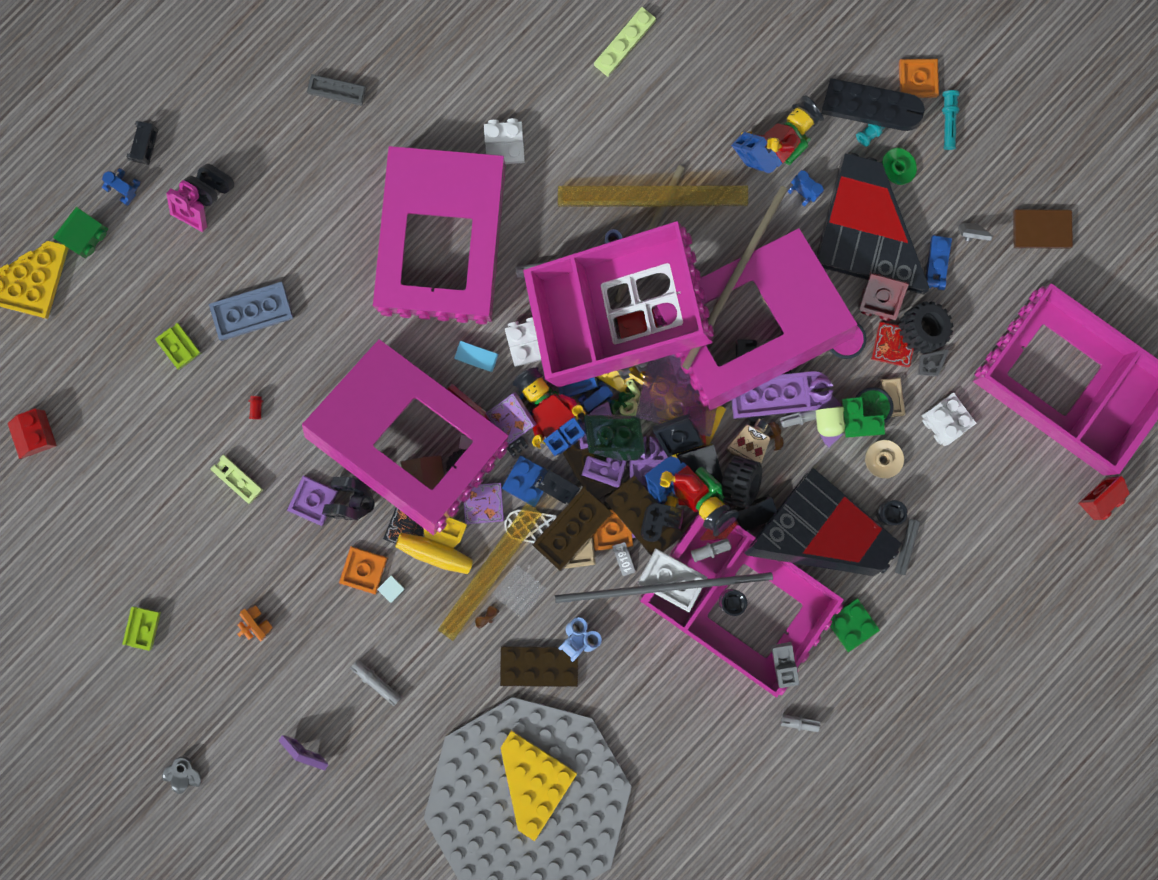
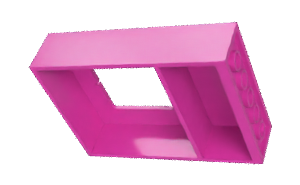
[373,146,506,325]
[653,228,857,411]
[973,283,1158,476]
[302,339,509,536]
[638,512,844,698]

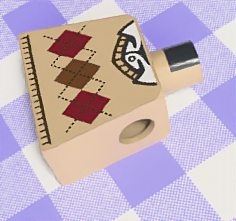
[726,419,770,463]

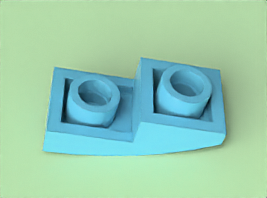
[454,341,499,372]

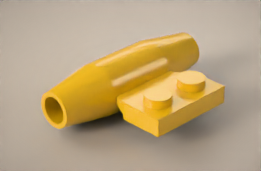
[395,517,473,574]

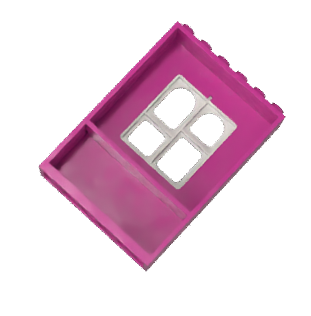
[523,221,714,387]

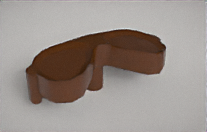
[475,606,499,629]

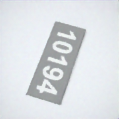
[612,542,635,576]

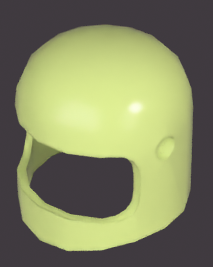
[815,406,845,437]

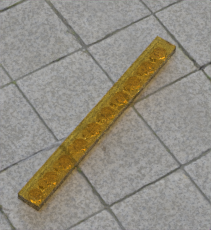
[558,185,748,207]

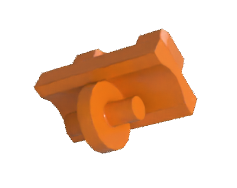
[237,605,273,642]

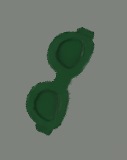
[609,391,635,415]

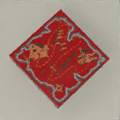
[871,322,913,368]

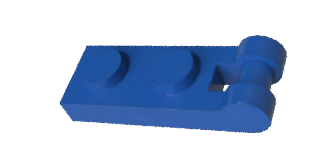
[925,235,952,291]

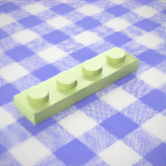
[594,7,656,77]

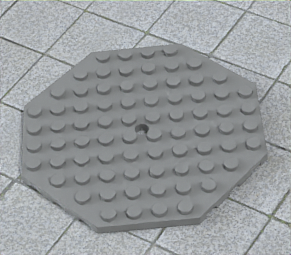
[424,696,632,880]

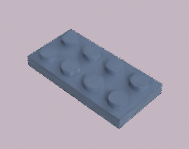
[209,282,294,341]

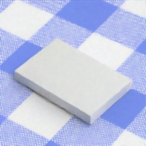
[637,549,708,612]

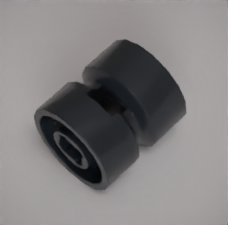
[876,500,907,526]
[718,589,748,616]

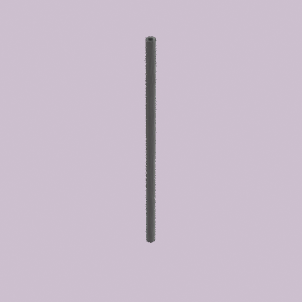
[555,572,773,603]

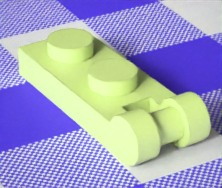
[210,454,263,504]

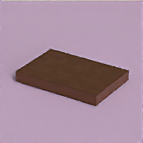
[1013,210,1073,249]

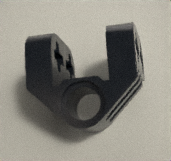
[179,164,234,206]
[322,477,375,521]
[641,503,685,542]

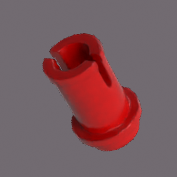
[248,396,264,420]

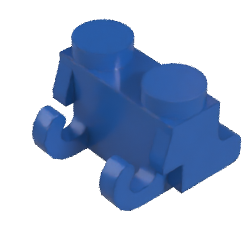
[102,168,140,206]
[788,170,824,207]
[577,380,614,414]

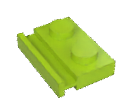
[155,323,202,370]
[122,606,161,651]

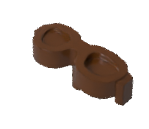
[768,422,784,451]

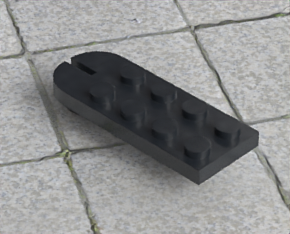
[821,78,925,131]

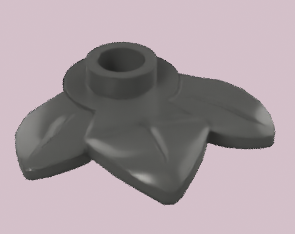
[162,756,201,794]

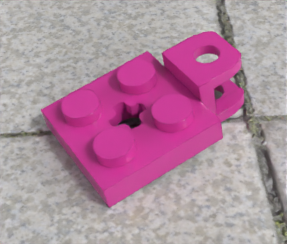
[166,180,207,232]

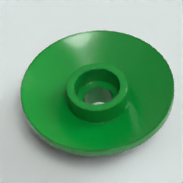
[882,148,917,185]

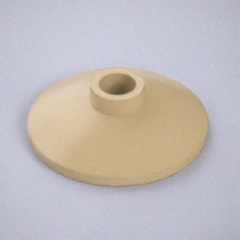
[865,440,904,479]

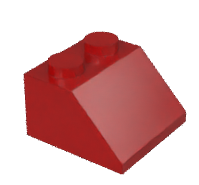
[7,408,57,459]
[1078,476,1129,520]

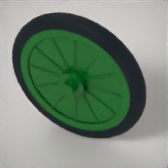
[855,387,894,423]

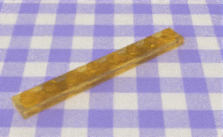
[438,503,542,641]

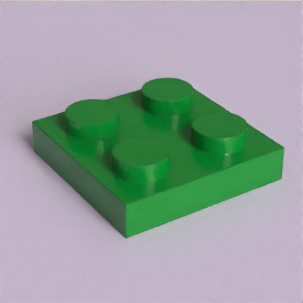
[830,598,880,653]

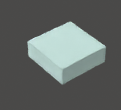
[377,575,405,603]

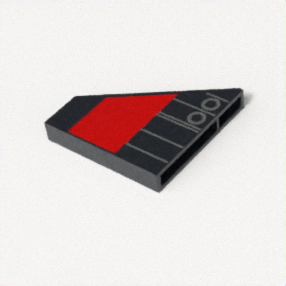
[816,153,929,295]
[744,468,902,576]

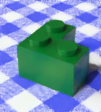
[842,397,886,438]

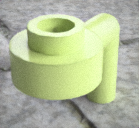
[619,380,641,419]

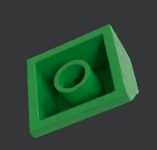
[53,207,108,259]

